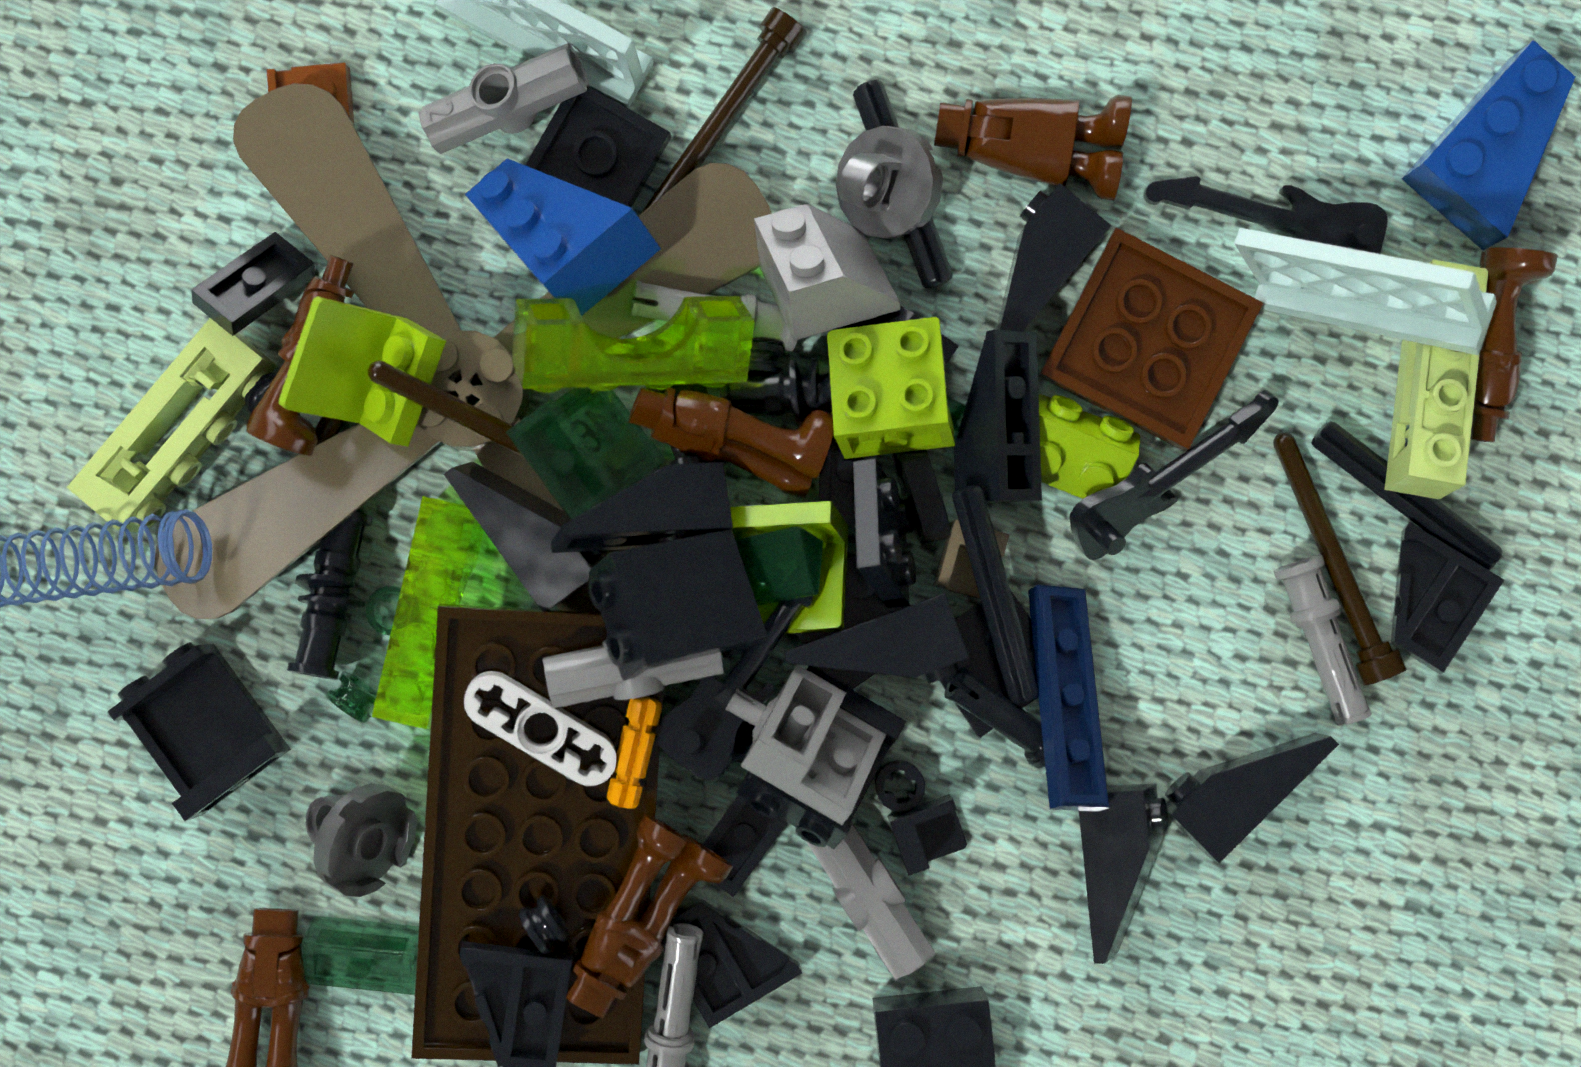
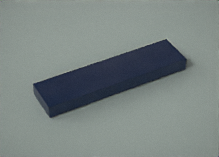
[1028,585,1109,811]

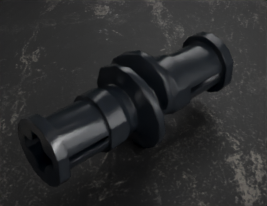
[720,358,832,428]
[287,511,373,680]

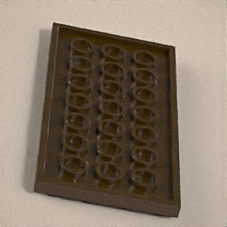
[411,604,664,1065]

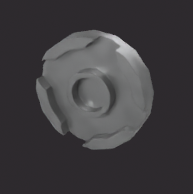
[836,126,943,239]
[305,783,417,897]

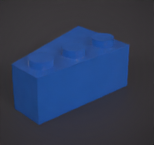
[1402,40,1576,250]
[465,158,661,322]

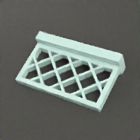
[435,0,654,109]
[1234,228,1497,356]

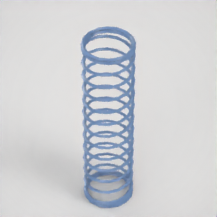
[0,509,212,608]

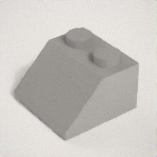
[754,204,900,341]

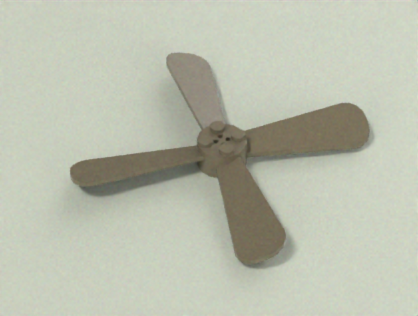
[154,83,772,687]

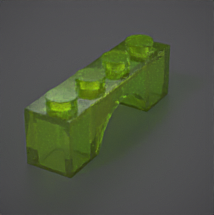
[512,296,755,393]
[372,496,484,729]

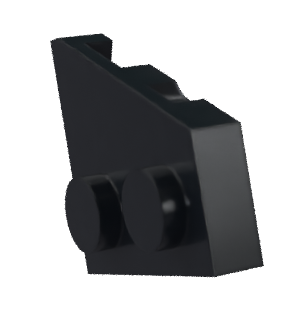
[1390,522,1504,674]
[661,899,802,1028]
[460,941,572,1067]

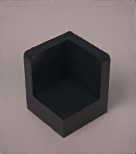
[887,794,967,876]

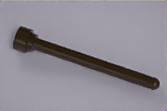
[640,7,807,214]
[368,361,625,505]
[1273,432,1407,685]

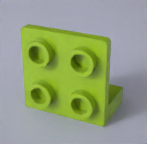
[278,297,446,447]
[827,317,955,459]
[730,501,849,633]

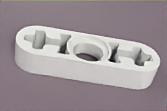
[464,671,617,786]

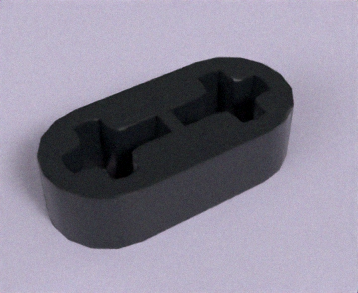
[892,450,950,545]

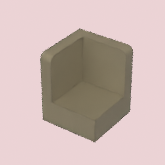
[933,519,1009,599]

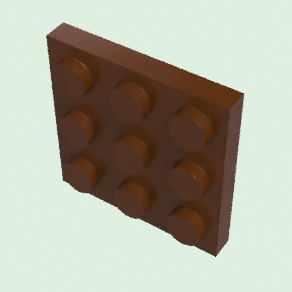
[1038,228,1263,451]

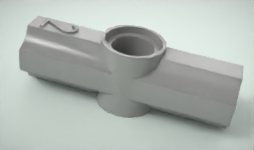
[418,43,589,154]
[543,640,724,708]
[807,821,936,980]

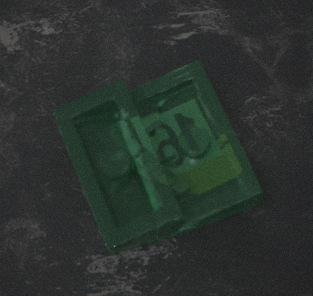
[506,370,666,520]

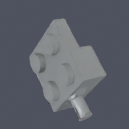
[725,664,886,825]

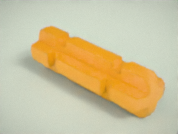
[607,696,662,808]

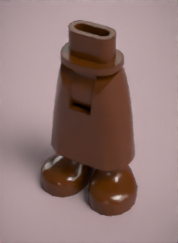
[934,95,1132,201]

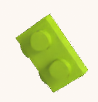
[1039,394,1140,499]

